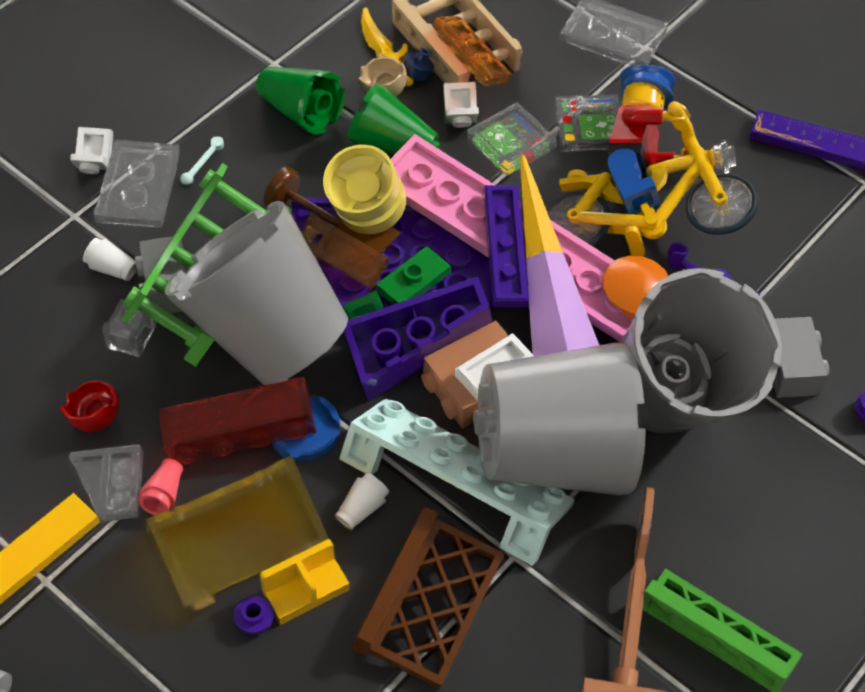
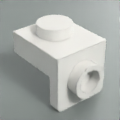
[443,82,479,128]
[70,127,113,174]

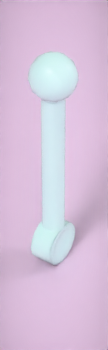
[180,137,224,185]

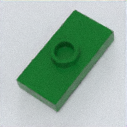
[376,246,451,305]

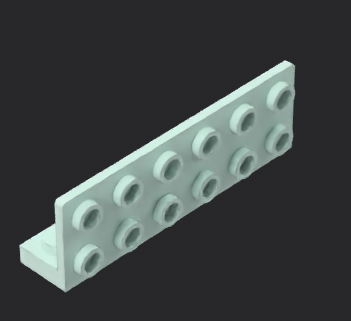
[339,399,574,566]

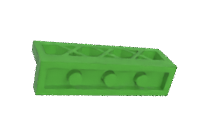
[642,568,802,692]

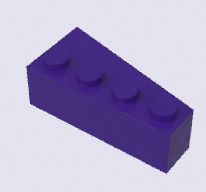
[344,276,492,402]

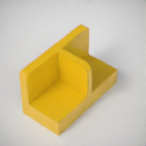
[259,539,350,625]

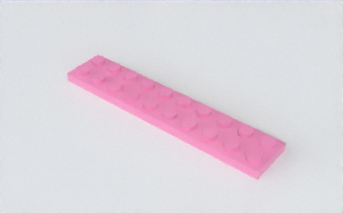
[391,134,632,342]

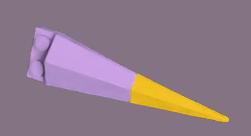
[520,154,599,356]

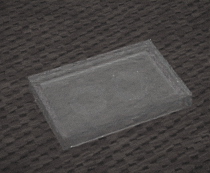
[560,0,668,65]
[94,140,180,228]

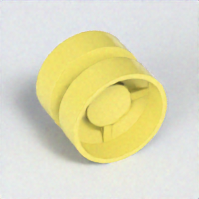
[323,145,406,234]

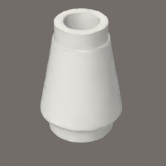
[83,238,137,281]
[335,473,389,530]

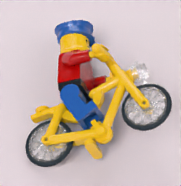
[546,65,759,257]

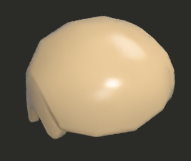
[358,56,407,97]

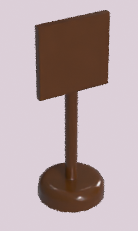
[263,166,400,269]

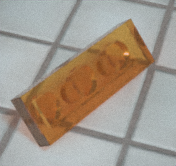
[432,16,512,86]

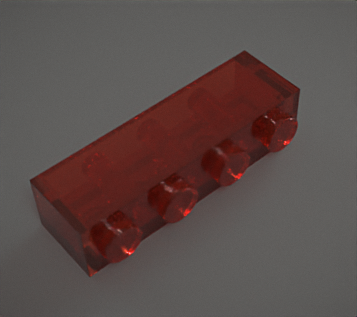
[159,377,317,464]

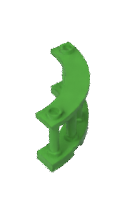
[121,163,292,367]

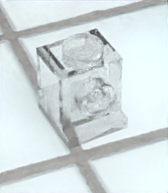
[102,299,157,357]

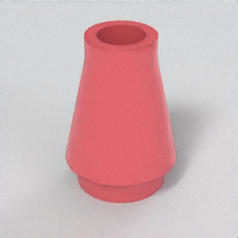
[139,458,183,516]

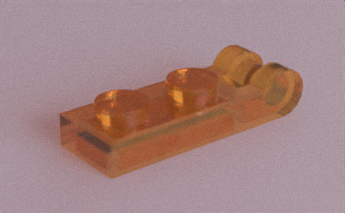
[302,214,390,290]

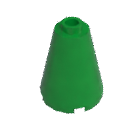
[256,66,345,135]
[347,83,441,155]

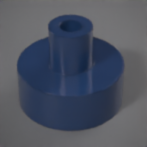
[402,48,434,81]

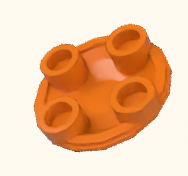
[601,256,668,319]

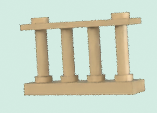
[392,0,522,83]

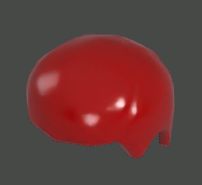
[60,380,120,433]

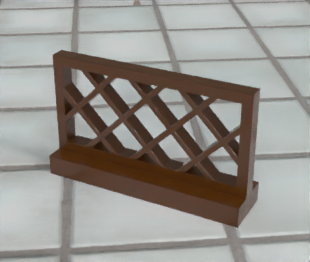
[352,506,505,689]

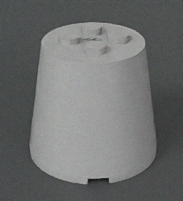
[165,201,348,385]
[620,268,782,434]
[474,343,646,496]

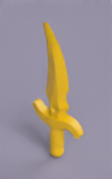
[361,7,414,87]

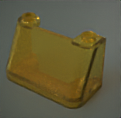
[144,455,329,611]

